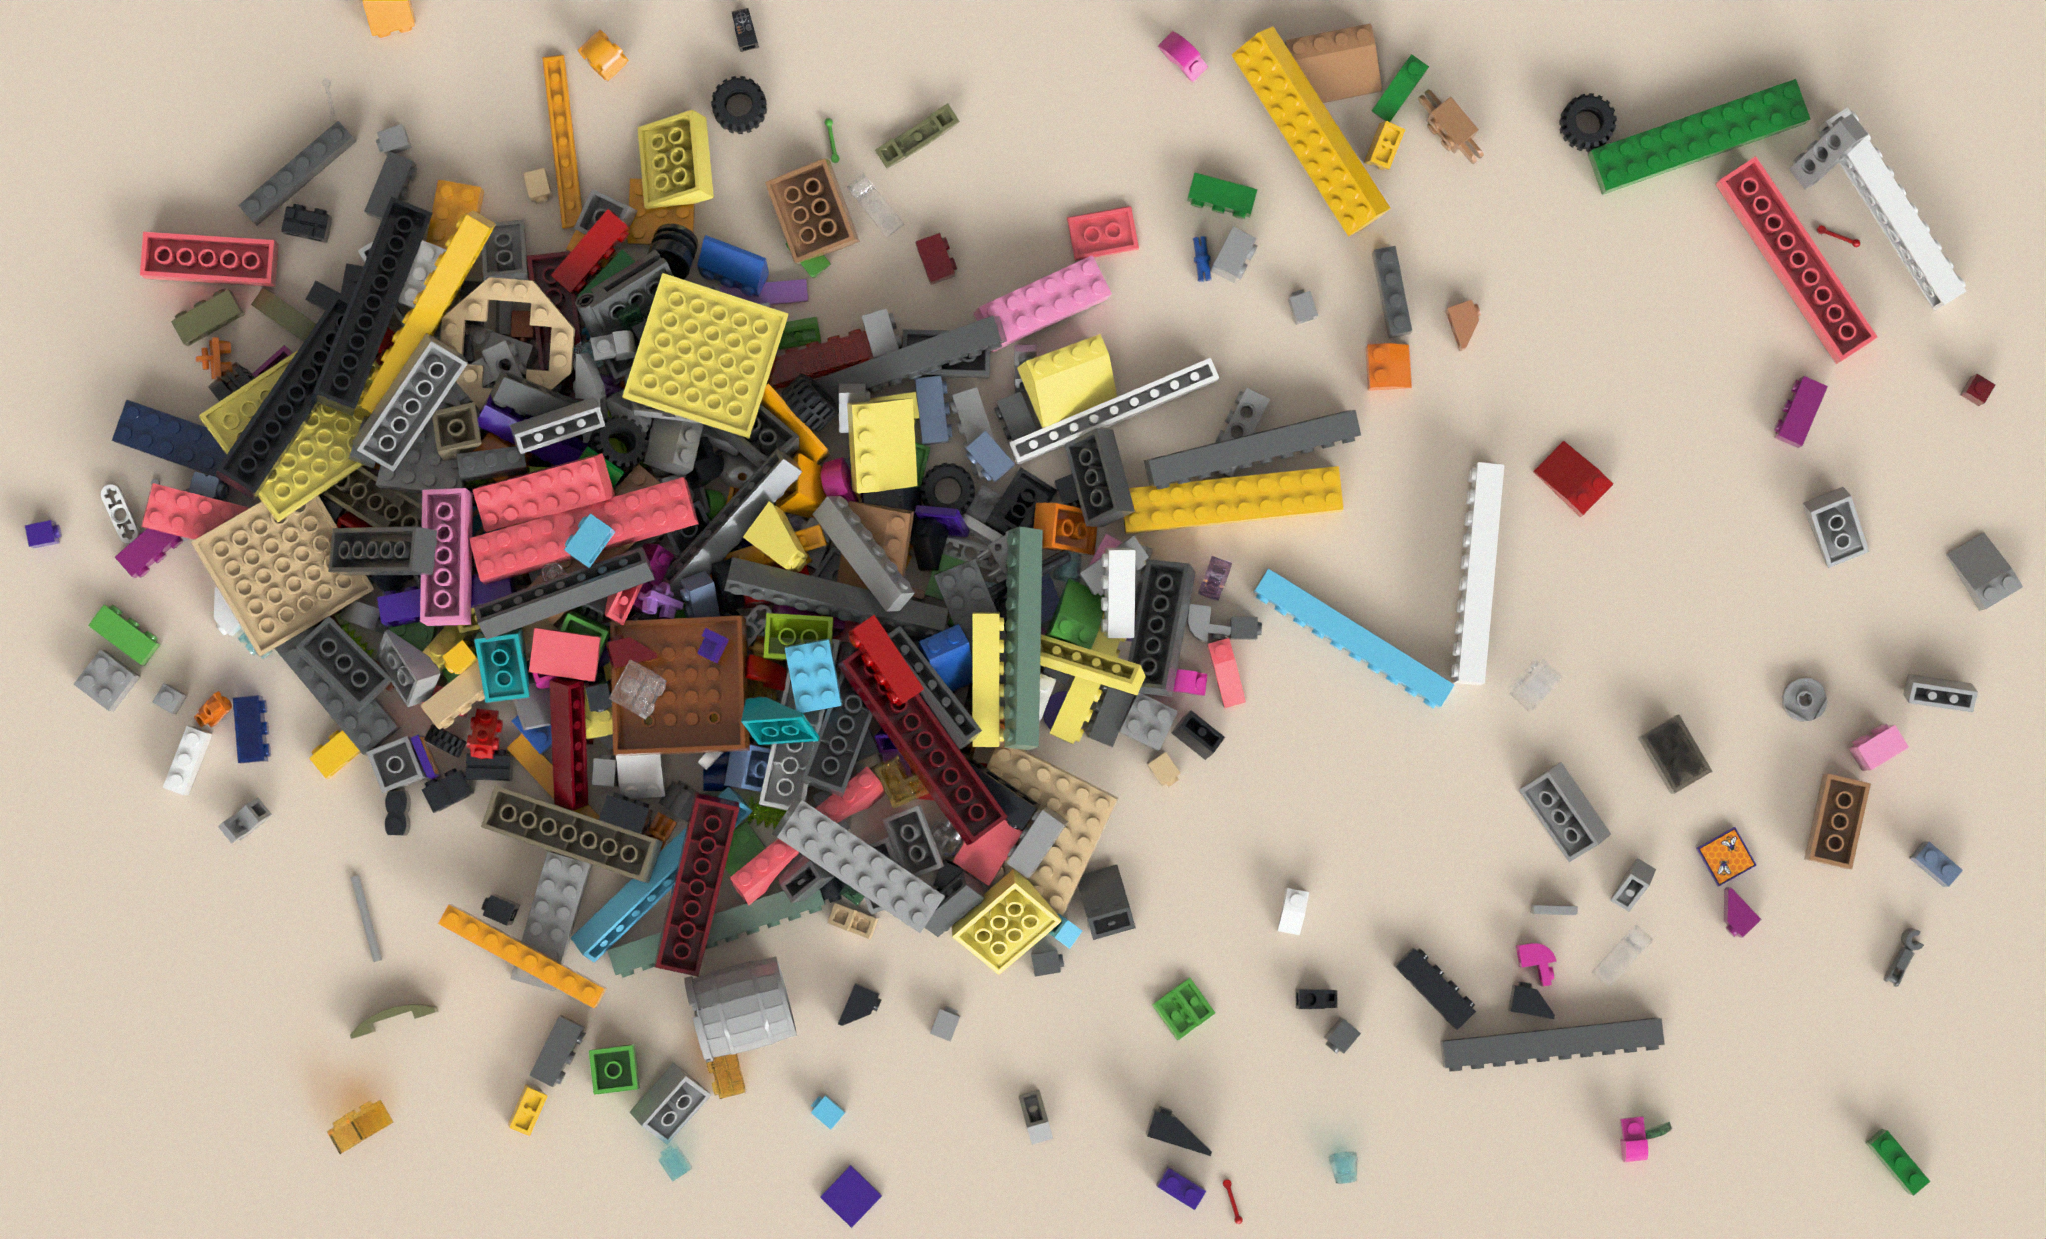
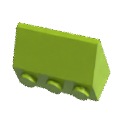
[764,613,833,660]

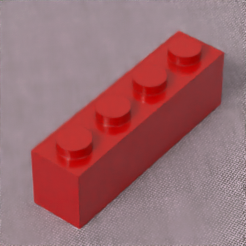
[551,209,631,294]
[848,615,924,706]

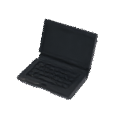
[861,487,922,542]

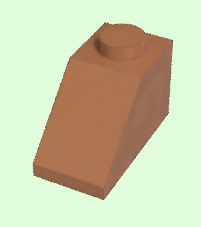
[1445,300,1481,351]

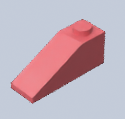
[605,584,643,625]
[1207,638,1246,708]

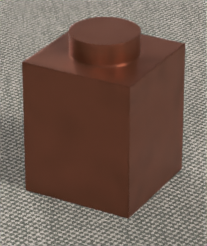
[511,310,536,343]

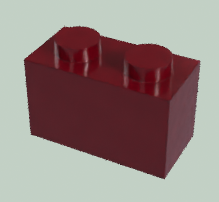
[915,233,957,285]

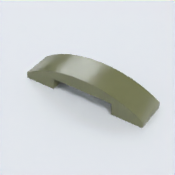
[875,103,960,168]
[251,287,316,342]
[350,1004,438,1039]

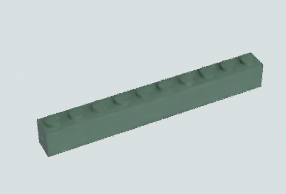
[1003,526,1043,750]
[607,889,825,978]

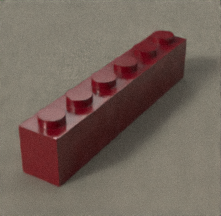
[549,677,589,811]

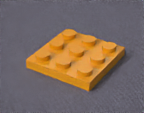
[628,178,695,245]

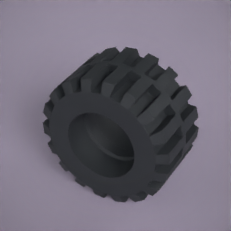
[711,76,767,134]
[1559,93,1617,152]
[781,373,839,432]
[588,415,648,476]
[920,462,975,514]

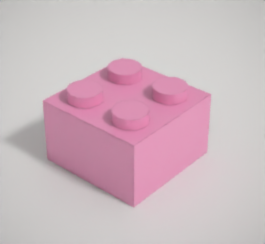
[1849,724,1909,771]

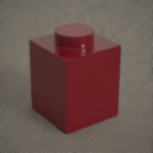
[1960,374,1996,406]

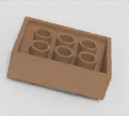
[1285,23,1382,103]
[765,158,860,264]
[837,501,914,590]

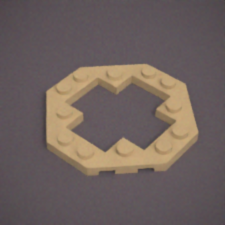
[441,277,575,410]

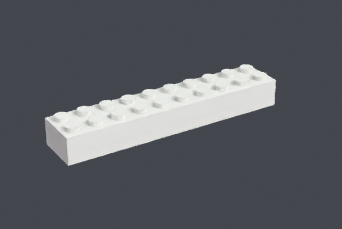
[1818,107,1966,311]
[1451,462,1504,685]

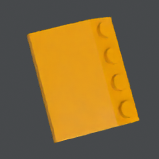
[760,383,830,465]

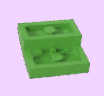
[1152,978,1215,1041]

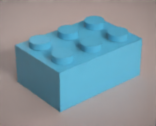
[785,638,842,713]

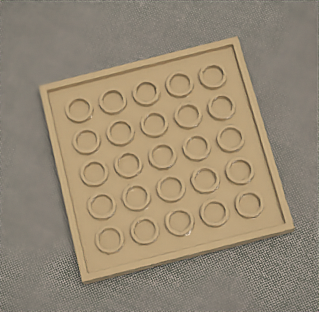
[190,496,374,657]
[945,741,1119,916]

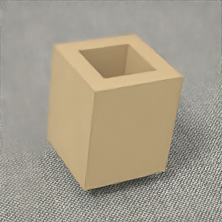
[523,168,553,204]
[1147,752,1181,787]

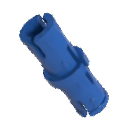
[1193,236,1212,282]

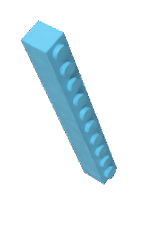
[1254,569,1454,709]
[571,786,752,963]

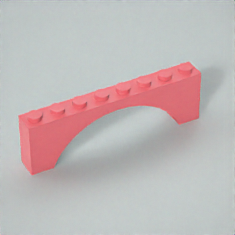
[730,766,885,905]

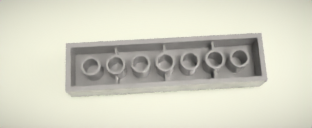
[772,797,945,933]

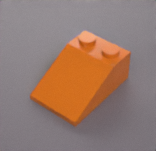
[1034,503,1097,555]

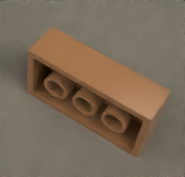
[1804,774,1871,869]

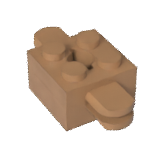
[1418,89,1484,164]

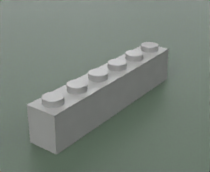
[812,496,915,612]

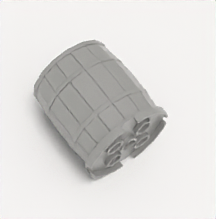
[684,956,797,1063]

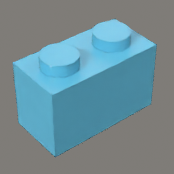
[564,513,615,568]

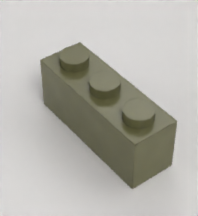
[171,289,245,347]

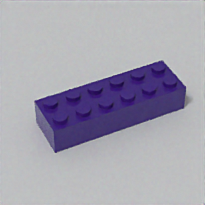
[377,574,517,628]

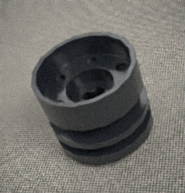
[647,224,698,280]
[208,362,255,401]

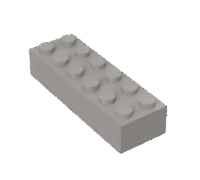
[353,333,468,472]
[510,851,592,991]

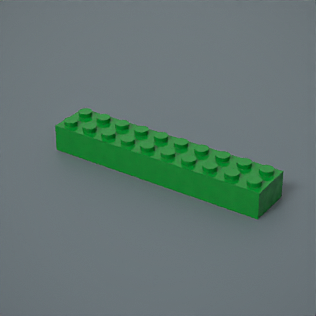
[1588,79,1811,195]

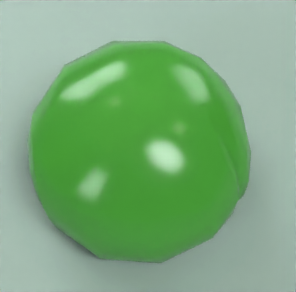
[705,489,726,522]

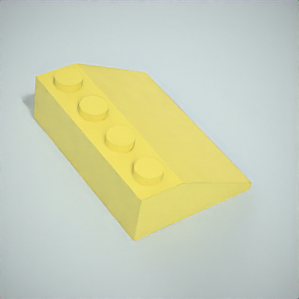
[637,110,714,209]
[1017,334,1117,428]
[847,398,918,493]
[952,869,1062,975]

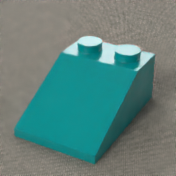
[474,627,530,703]
[741,697,820,745]

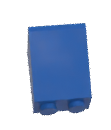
[918,624,973,692]

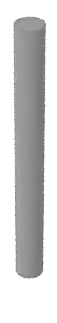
[350,875,382,962]

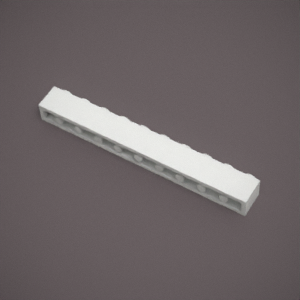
[1009,358,1219,465]

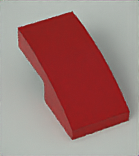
[745,655,786,691]

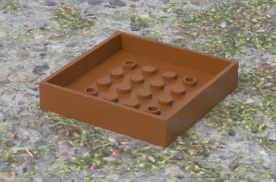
[610,616,750,756]

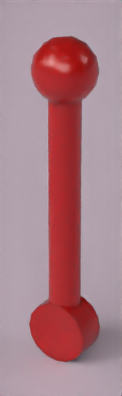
[1817,225,1860,247]
[1223,1179,1243,1224]

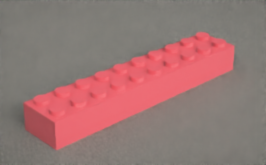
[1715,156,1878,364]
[469,477,698,585]

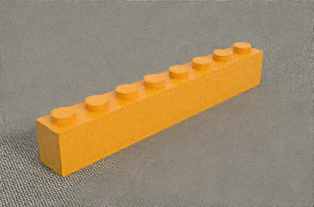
[438,904,607,1008]

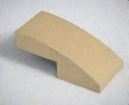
[827,903,879,940]

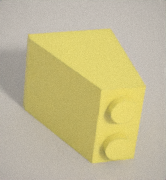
[743,502,808,572]

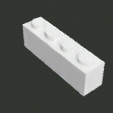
[1101,548,1135,638]

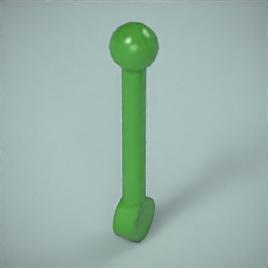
[825,118,840,163]

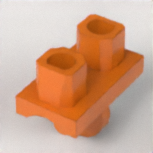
[196,337,233,380]
[194,691,232,728]
[645,812,677,852]

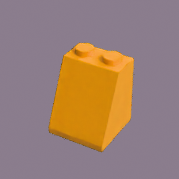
[362,0,416,38]
[776,453,826,519]

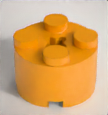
[577,29,629,82]

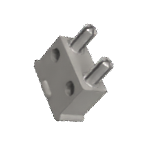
[976,531,1008,581]

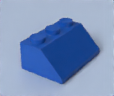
[697,235,769,296]

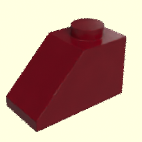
[606,634,658,669]

